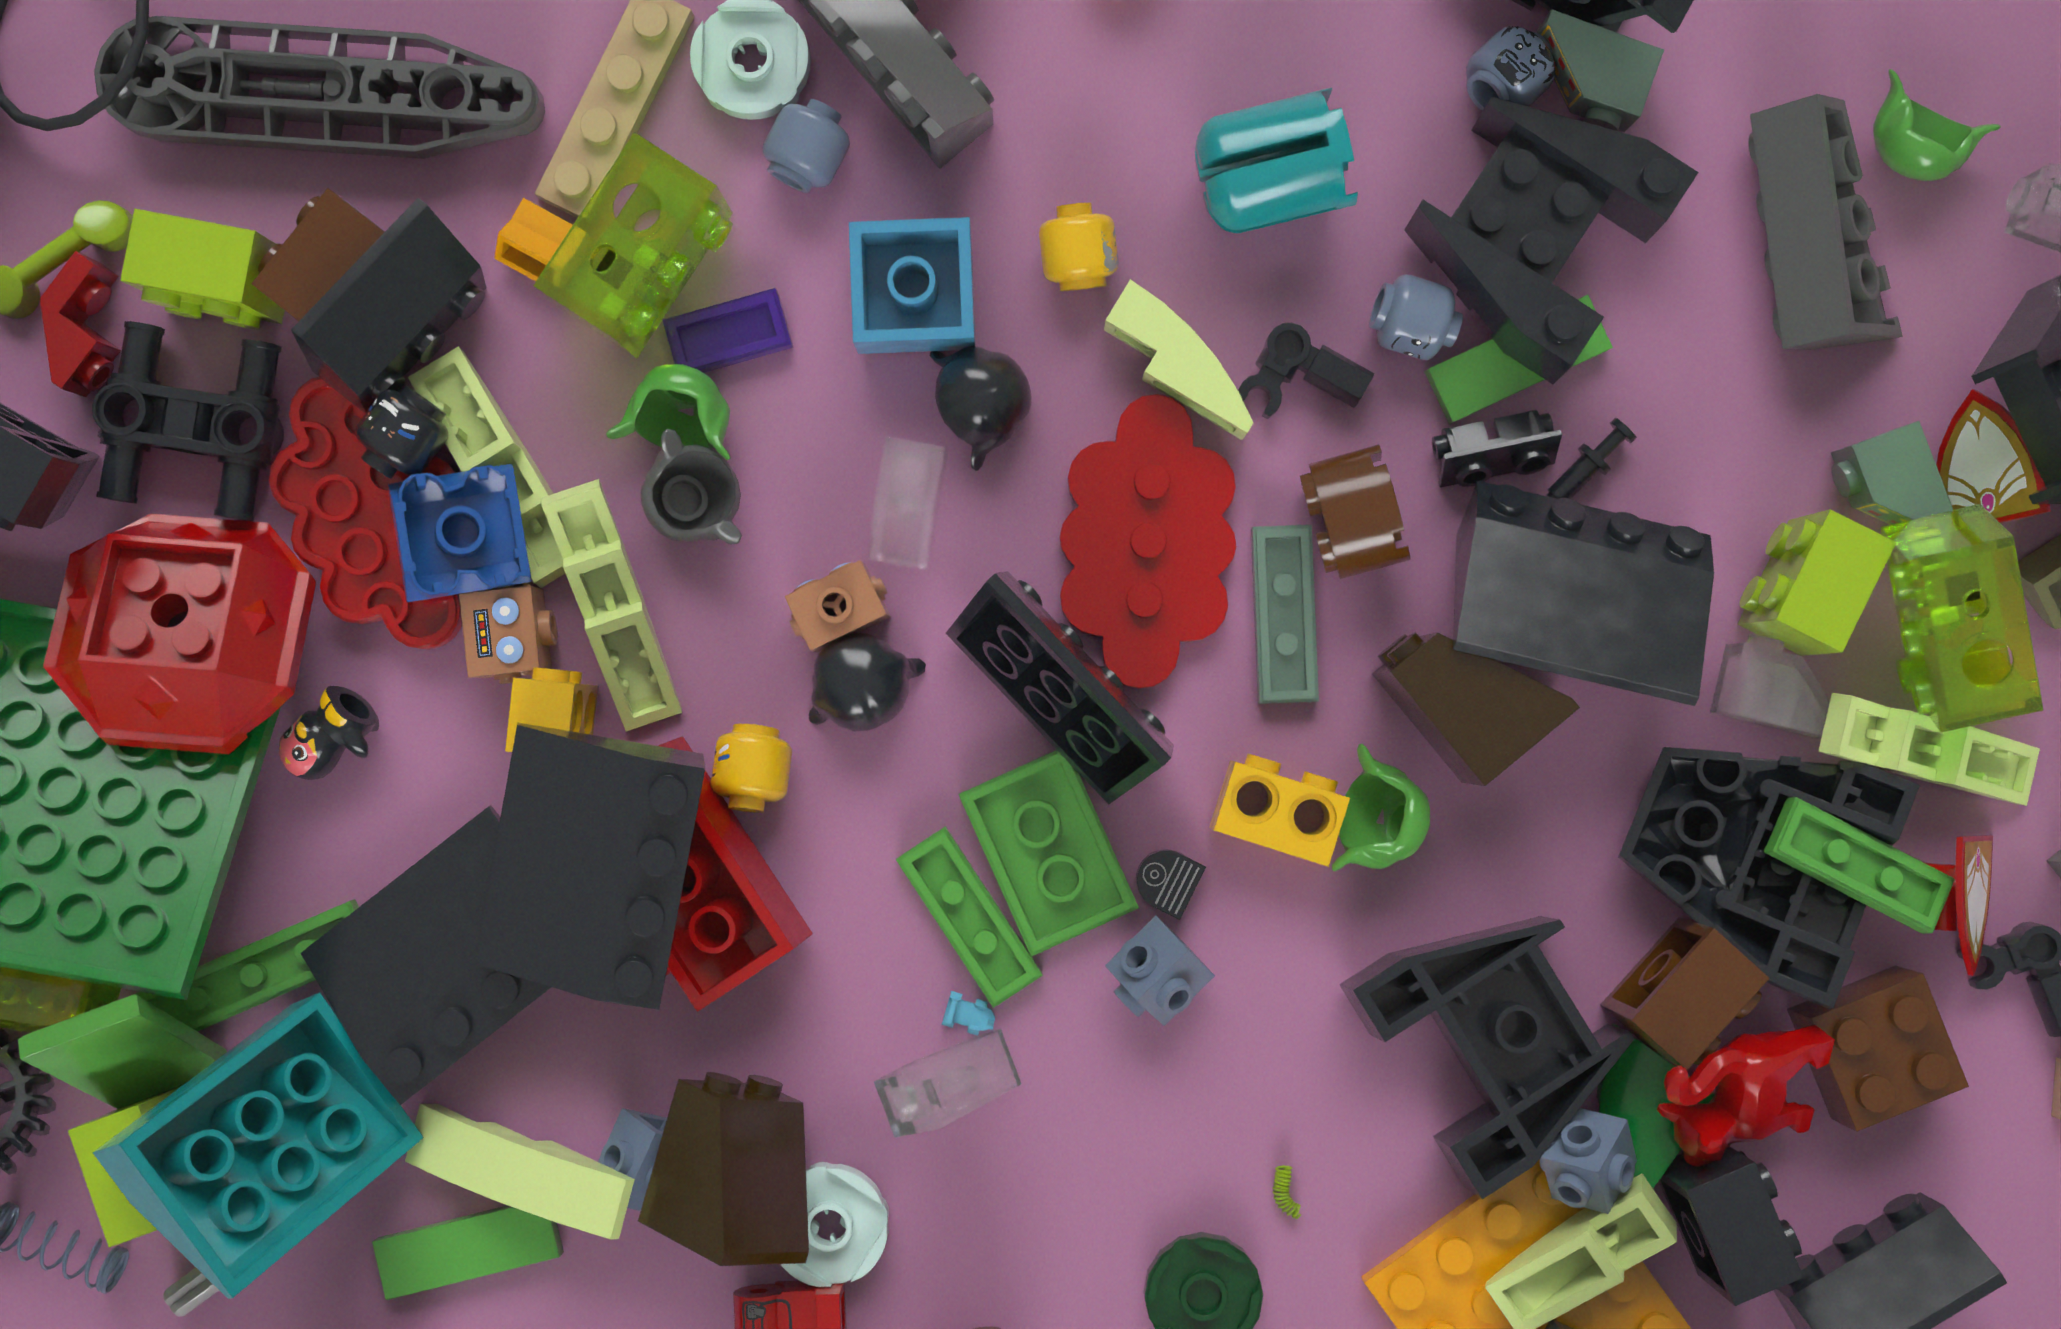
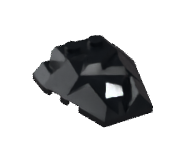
[1618,747,1920,1010]

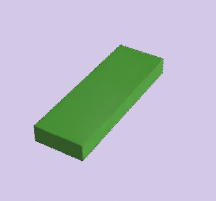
[1424,295,1613,424]
[1764,797,1955,934]
[896,826,1043,1008]
[372,1205,564,1300]

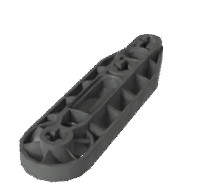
[94,16,545,159]

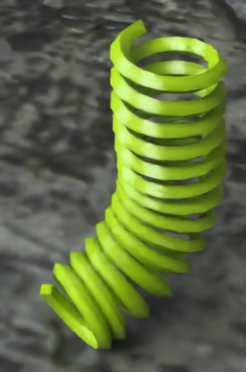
[1272,1165,1302,1219]

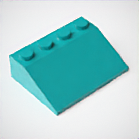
[93,993,424,1299]

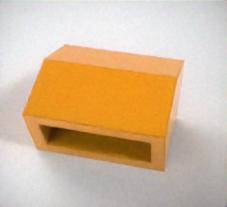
[494,198,595,294]

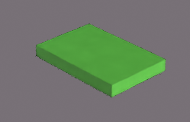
[958,750,1139,957]
[18,994,227,1109]

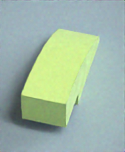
[1104,279,1254,440]
[1485,1173,1677,1329]

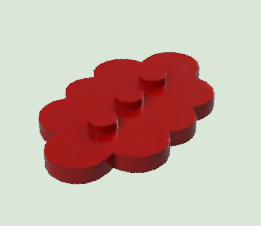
[269,377,462,650]
[1059,394,1237,689]

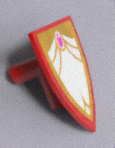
[1936,389,2051,532]
[1925,835,1993,976]

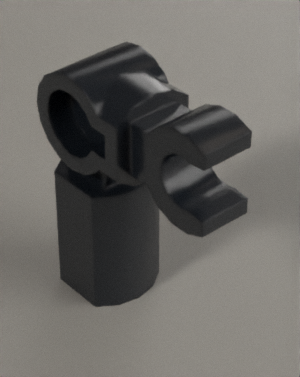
[1238,322,1375,419]
[1956,922,2061,1037]

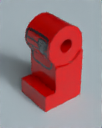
[733,1280,847,1329]

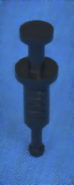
[1546,418,1637,499]

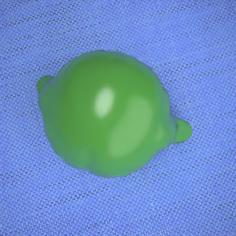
[1873,69,2001,181]
[606,364,731,460]
[1332,744,1430,871]

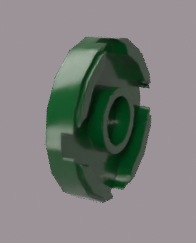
[1143,1232,1263,1329]

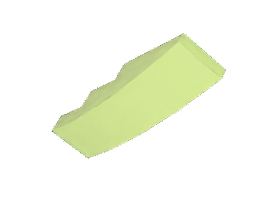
[408,346,565,588]
[541,479,682,732]
[1818,693,2040,806]
[405,1104,635,1240]

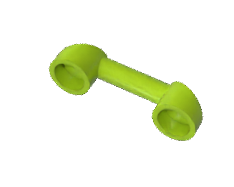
[0,200,133,319]

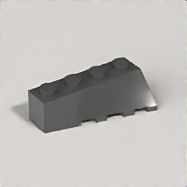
[798,0,994,169]
[1748,94,1903,350]

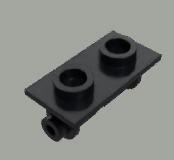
[1432,409,1562,488]

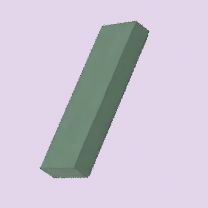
[1251,525,1319,704]

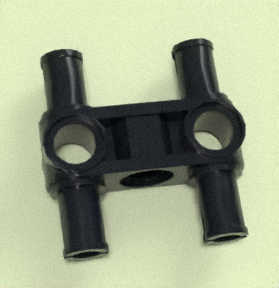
[92,321,284,522]

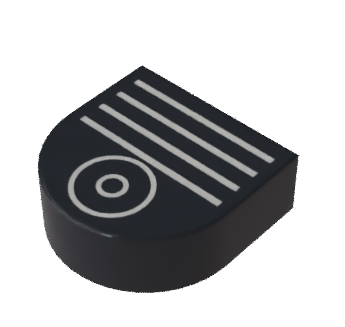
[1136,849,1206,920]

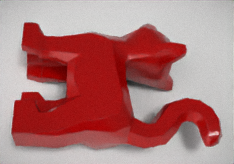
[1657,1025,1835,1167]

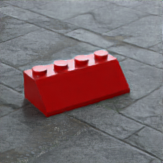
[658,736,813,1012]

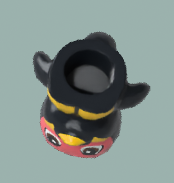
[279,686,379,780]

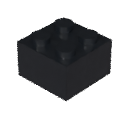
[1659,1146,1804,1306]

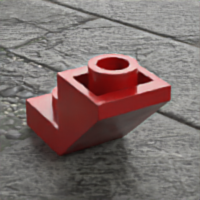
[40,251,121,397]

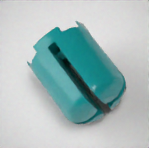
[1195,87,1358,234]

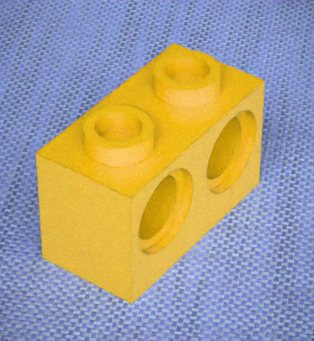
[505,667,598,752]
[1209,753,1350,867]

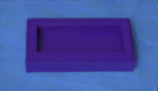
[662,288,794,373]

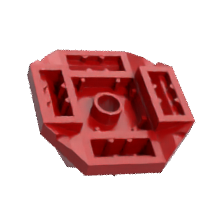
[43,513,316,754]

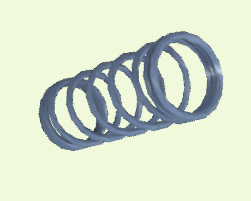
[0,1202,129,1294]

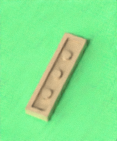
[534,0,695,225]

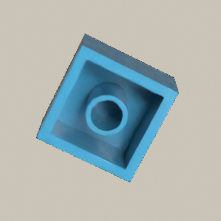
[849,217,976,354]

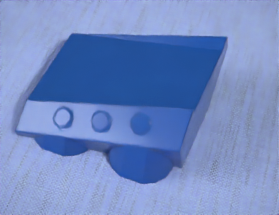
[388,464,531,602]

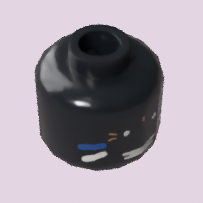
[355,386,449,479]

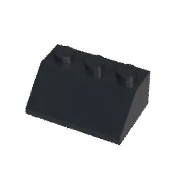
[291,198,486,414]
[1773,1192,2007,1329]

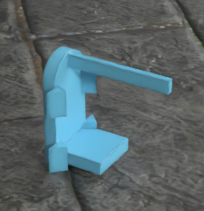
[941,991,995,1036]

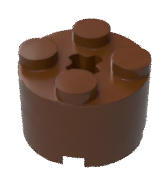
[1300,444,1411,579]

